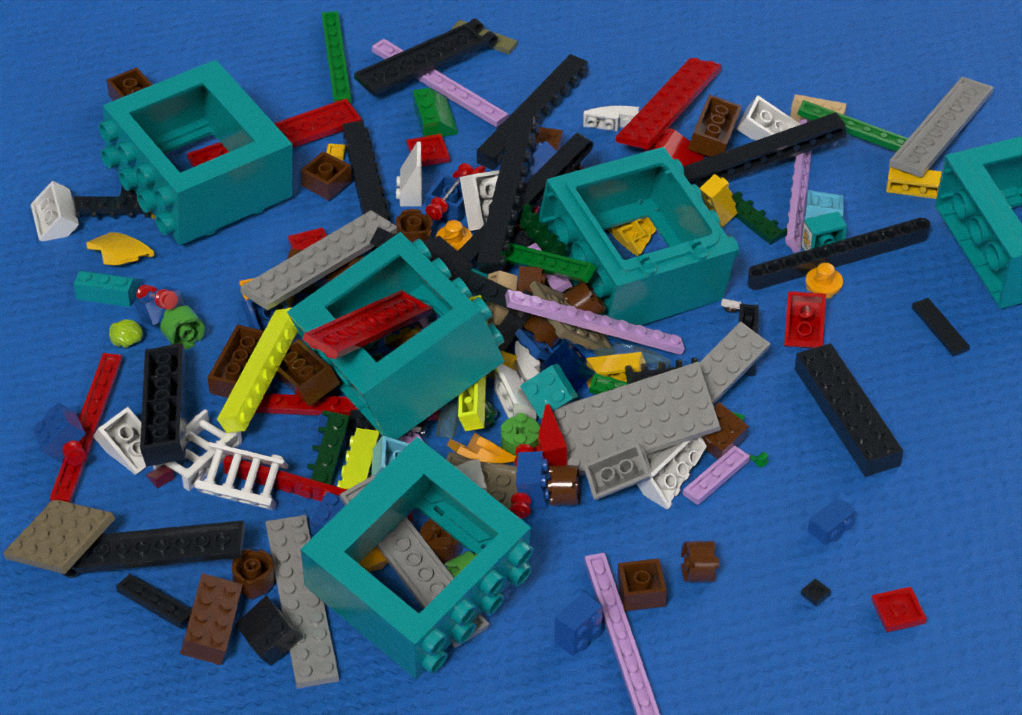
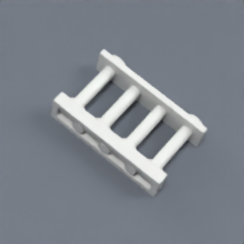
[153,409,242,491]
[195,441,289,511]

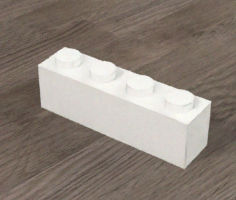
[636,437,707,509]

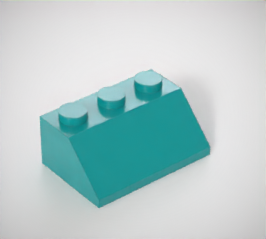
[74,271,141,307]

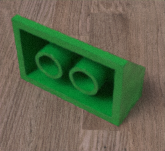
[413,88,458,137]

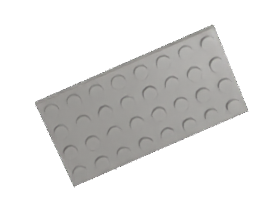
[553,362,721,476]

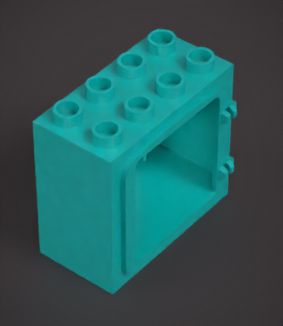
[98,60,292,245]
[935,136,1022,309]
[539,147,739,336]
[287,232,505,440]
[300,437,534,679]

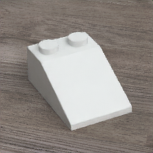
[737,95,800,140]
[396,142,422,206]
[93,407,146,475]

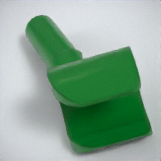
[748,452,769,468]

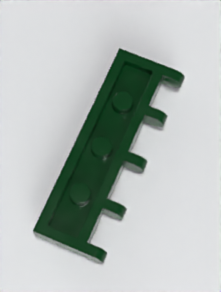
[732,191,788,245]
[520,204,566,256]
[307,410,350,485]

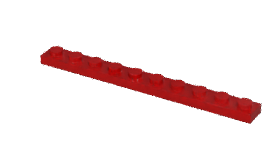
[50,353,122,503]
[255,394,441,420]
[223,455,413,523]

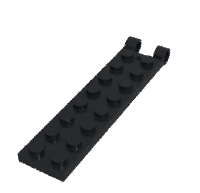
[354,18,498,96]
[63,520,245,578]

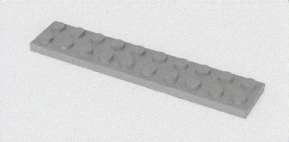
[889,76,994,177]
[240,211,397,310]
[647,321,770,463]
[340,475,489,649]
[265,515,339,689]

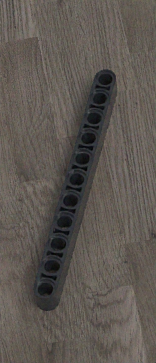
[458,133,594,269]
[747,218,930,290]

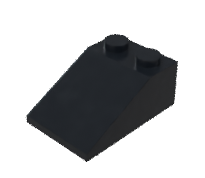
[235,595,302,666]

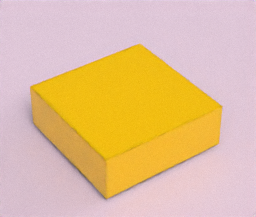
[326,143,346,161]

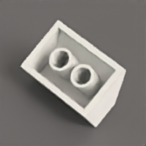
[460,170,499,231]
[30,181,79,242]
[494,364,538,421]

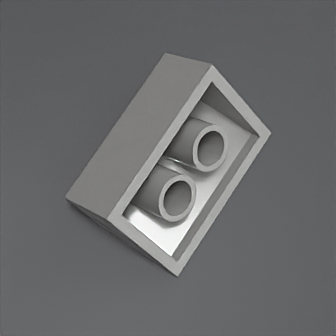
[583,442,651,500]

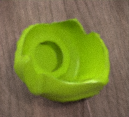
[109,319,143,349]

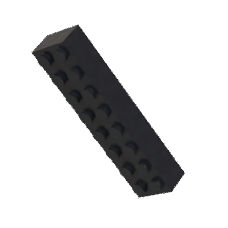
[140,343,188,467]
[794,343,903,477]

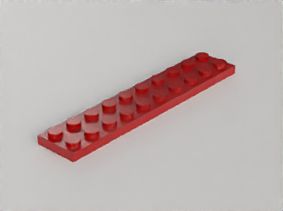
[616,58,721,149]
[186,99,362,167]
[302,290,433,359]

